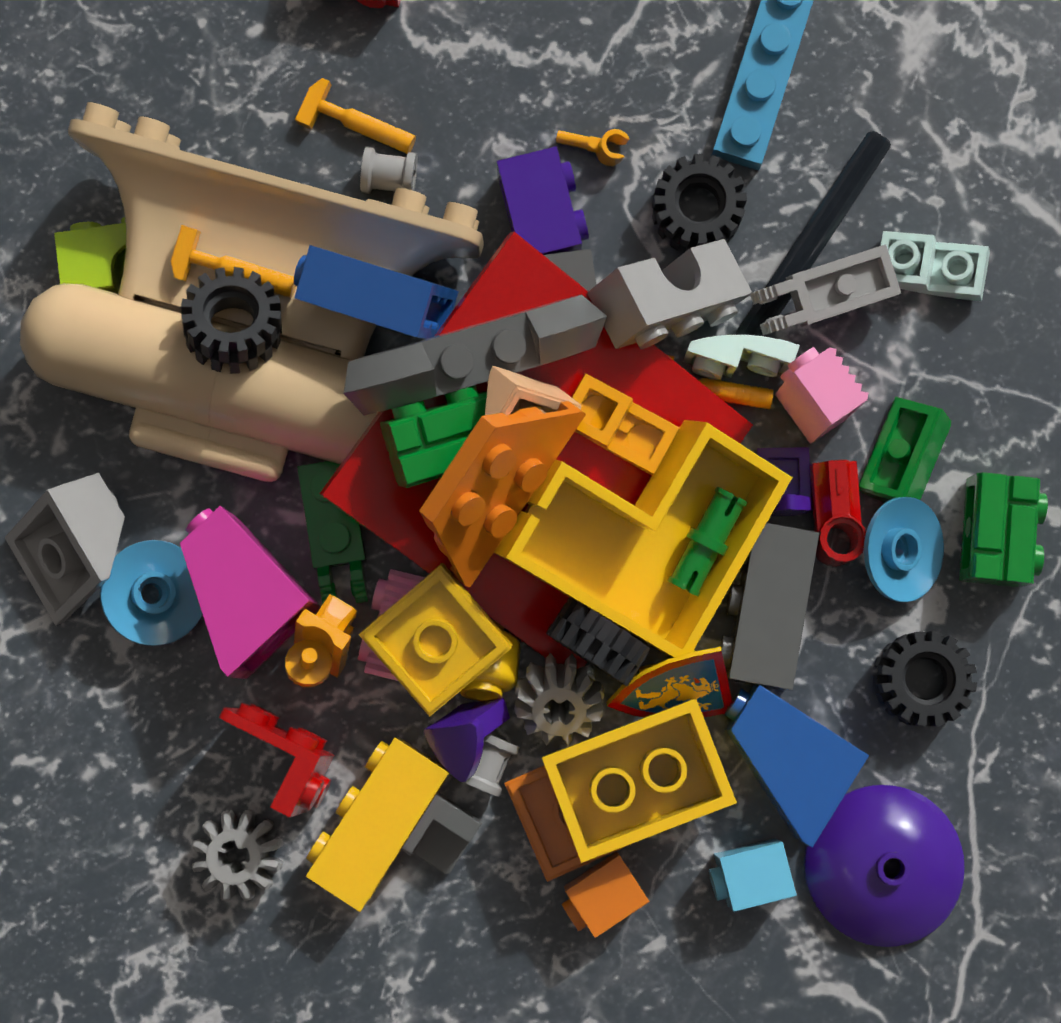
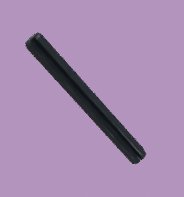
[736,131,891,337]

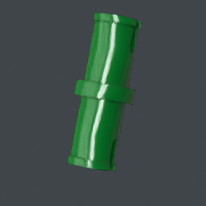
[667,486,748,596]

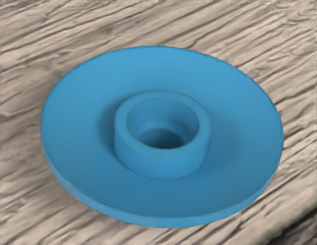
[864,497,944,602]
[100,540,202,646]

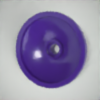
[804,784,965,947]

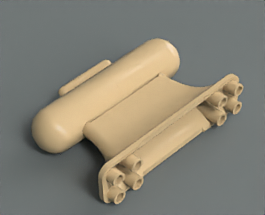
[20,102,484,482]

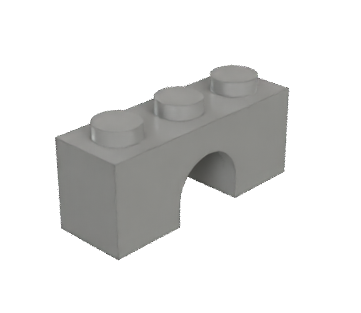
[587,239,752,349]

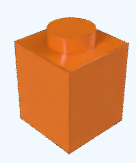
[562,851,650,938]

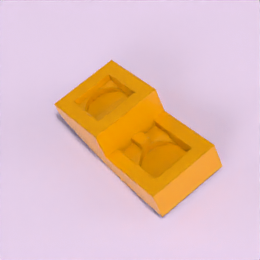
[572,374,680,476]

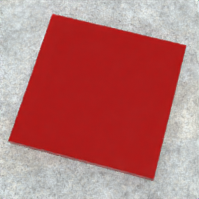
[319,231,753,669]

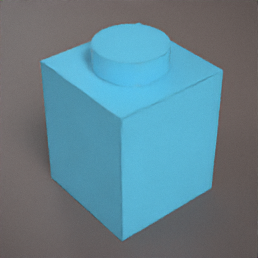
[709,838,797,912]

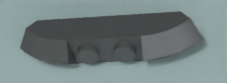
[344,295,607,416]

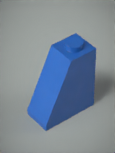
[294,245,459,339]
[724,685,869,847]

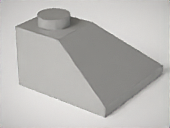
[4,473,125,626]

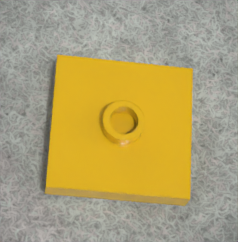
[359,563,513,717]

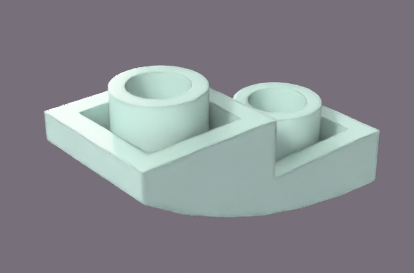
[881,231,990,301]
[683,335,800,380]

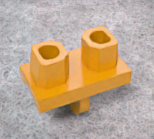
[285,594,357,687]

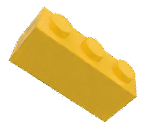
[306,737,450,912]

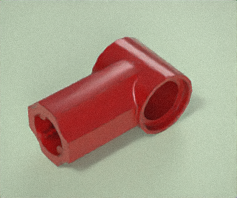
[810,460,866,567]

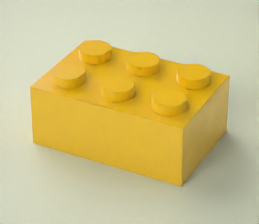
[542,699,737,863]

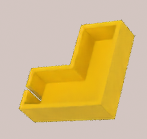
[494,420,793,658]

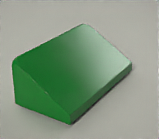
[859,396,951,503]

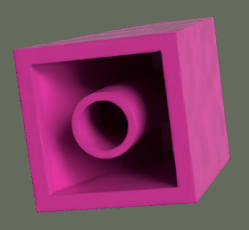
[180,506,321,679]

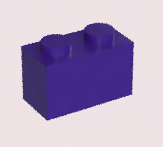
[497,146,589,255]

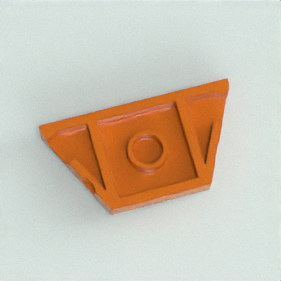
[419,401,586,587]

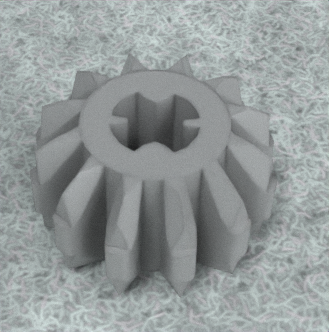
[514,653,604,747]
[192,809,284,901]

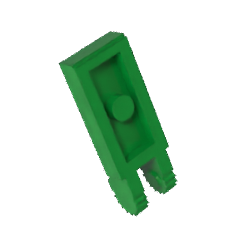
[297,461,369,604]

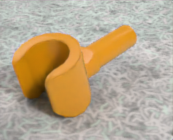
[556,129,629,166]

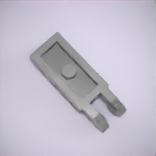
[750,244,902,335]

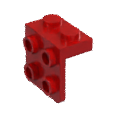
[219,702,335,817]

